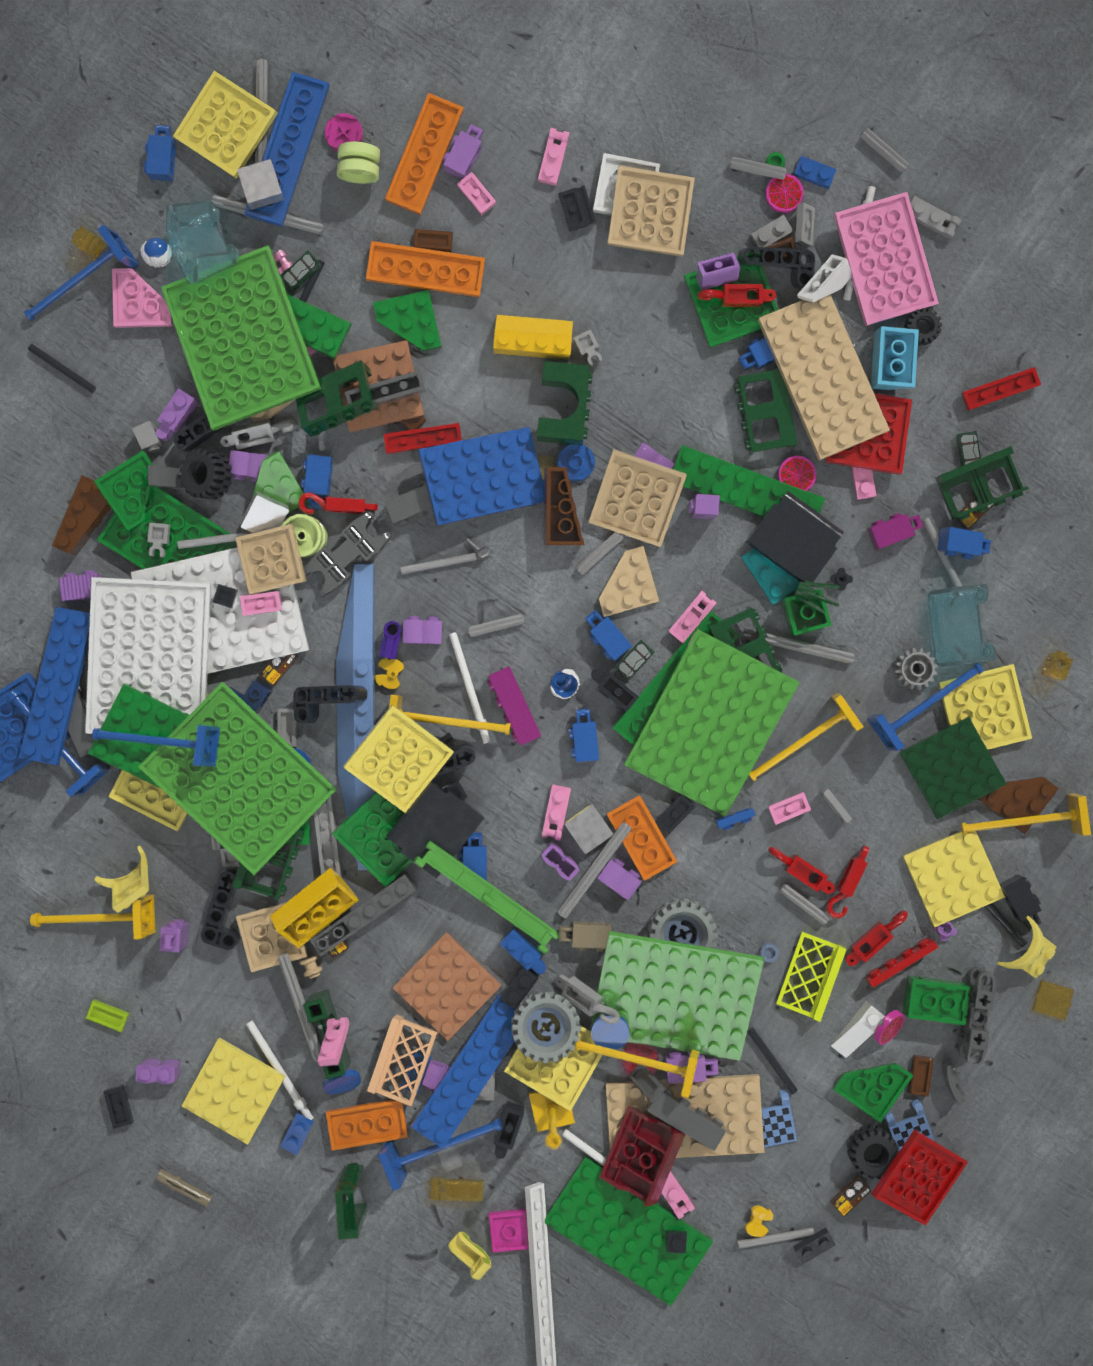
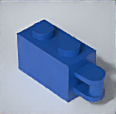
[144,125,176,181]
[738,338,775,371]
[301,454,333,509]
[937,527,991,560]
[585,610,632,661]
[569,709,599,762]
[459,832,487,881]
[500,926,546,974]

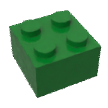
[781,588,832,636]

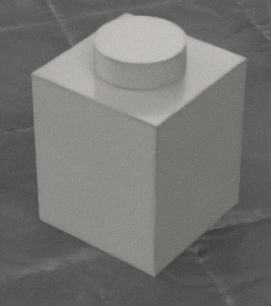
[132,421,164,453]

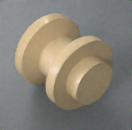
[299,955,323,979]

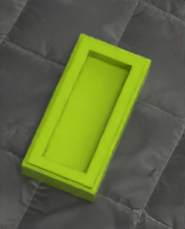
[85,999,130,1032]

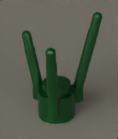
[795,580,840,614]

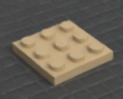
[236,524,306,595]
[236,902,308,972]

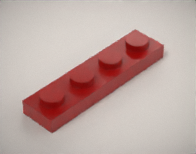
[961,367,1041,411]
[383,423,462,454]
[865,938,939,987]

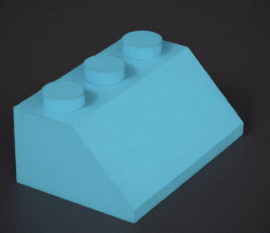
[871,326,919,390]

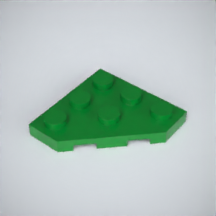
[373,290,442,352]
[93,450,154,531]
[832,1063,913,1123]

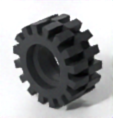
[904,308,942,346]

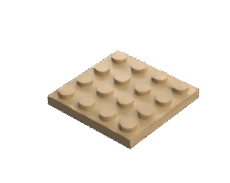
[607,166,695,257]
[588,449,687,547]

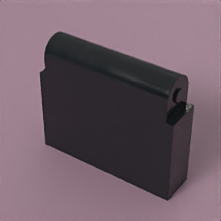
[745,491,844,583]
[386,781,484,879]

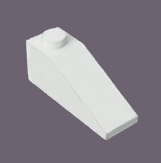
[797,254,851,302]
[831,1001,885,1058]

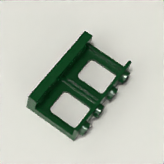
[296,360,379,437]
[734,369,798,455]
[935,446,1029,521]
[706,606,782,672]
[233,825,305,901]
[335,1163,367,1240]

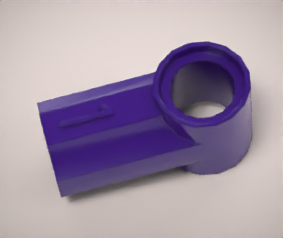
[379,621,403,660]

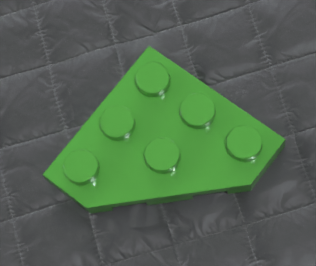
[251,451,308,513]

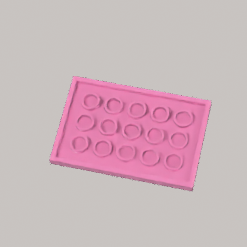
[833,192,939,326]

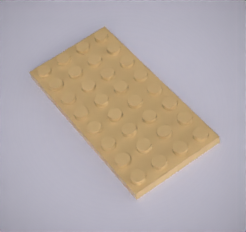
[758,294,890,461]
[606,1074,764,1158]

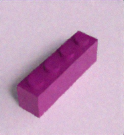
[487,666,541,746]

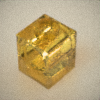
[71,226,106,260]
[1041,650,1073,681]

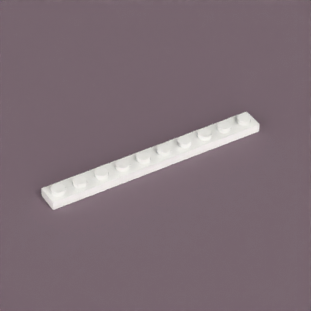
[525,1182,556,1366]

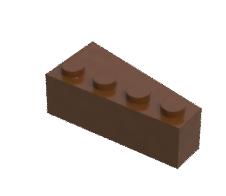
[544,467,585,546]
[52,475,111,556]

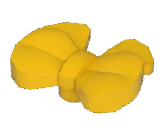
[375,658,404,689]
[744,1205,773,1237]

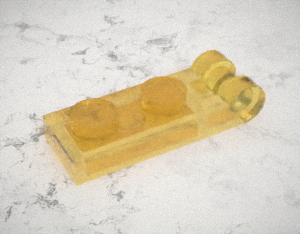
[429,1177,484,1202]

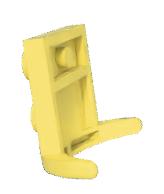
[94,846,149,913]
[997,916,1056,978]

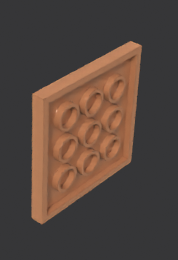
[333,340,424,433]
[393,931,501,1041]

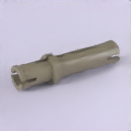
[155,1169,212,1207]

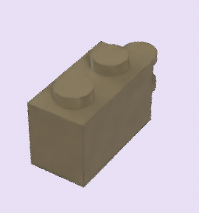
[559,921,612,952]

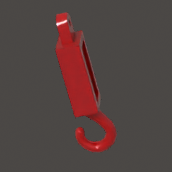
[697,284,776,307]
[298,492,378,514]
[826,845,869,919]
[768,847,835,894]
[845,910,908,966]

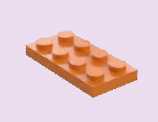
[606,795,677,881]
[325,1099,408,1151]

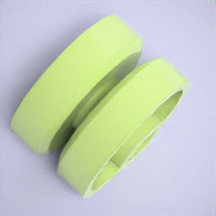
[337,142,380,184]
[282,514,328,558]

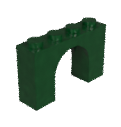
[537,361,593,445]
[303,989,351,1080]

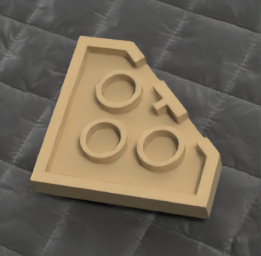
[599,546,659,617]

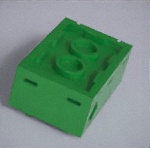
[902,975,970,1025]

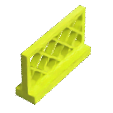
[776,931,846,1022]

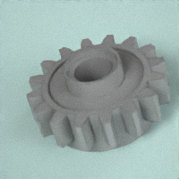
[894,648,938,690]

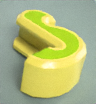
[448,1232,491,1280]

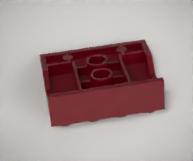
[599,1106,686,1207]

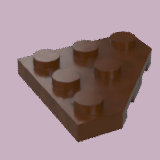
[977,777,1059,834]

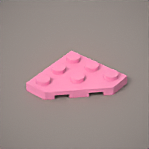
[112,268,173,328]

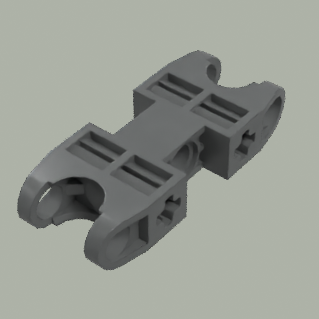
[304,512,392,597]
[957,966,996,1067]

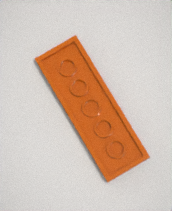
[385,93,464,215]
[366,241,485,298]

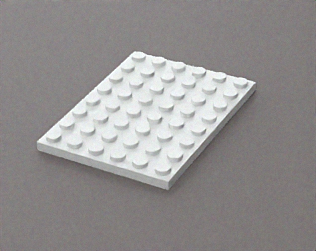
[131,548,309,674]
[85,577,211,734]

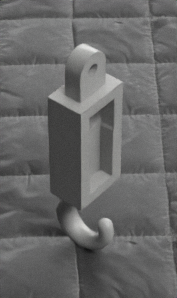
[220,419,298,450]
[555,975,620,1024]

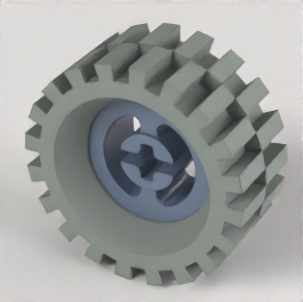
[648,898,718,949]
[511,991,581,1063]

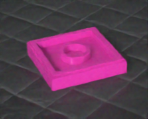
[489,1209,529,1253]

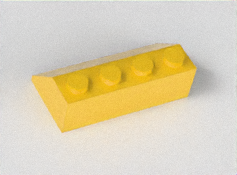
[493,315,573,360]
[270,868,359,948]

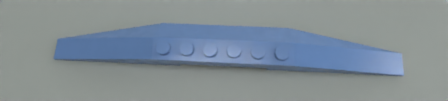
[336,564,376,870]

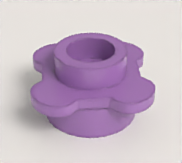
[933,921,957,942]

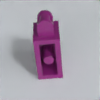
[867,513,924,550]

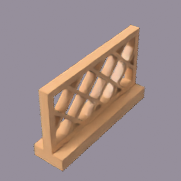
[367,1015,438,1106]

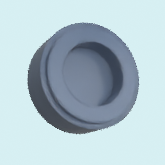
[759,942,779,963]

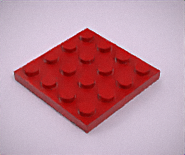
[825,393,912,475]
[871,1129,968,1226]

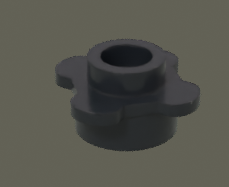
[830,568,853,591]

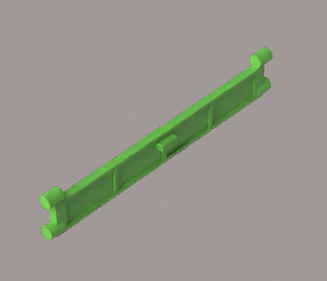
[414,841,559,955]

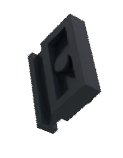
[558,185,596,232]

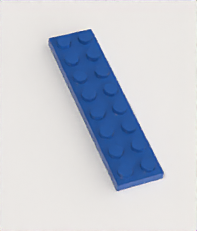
[244,72,330,227]
[19,607,90,766]
[411,994,515,1149]

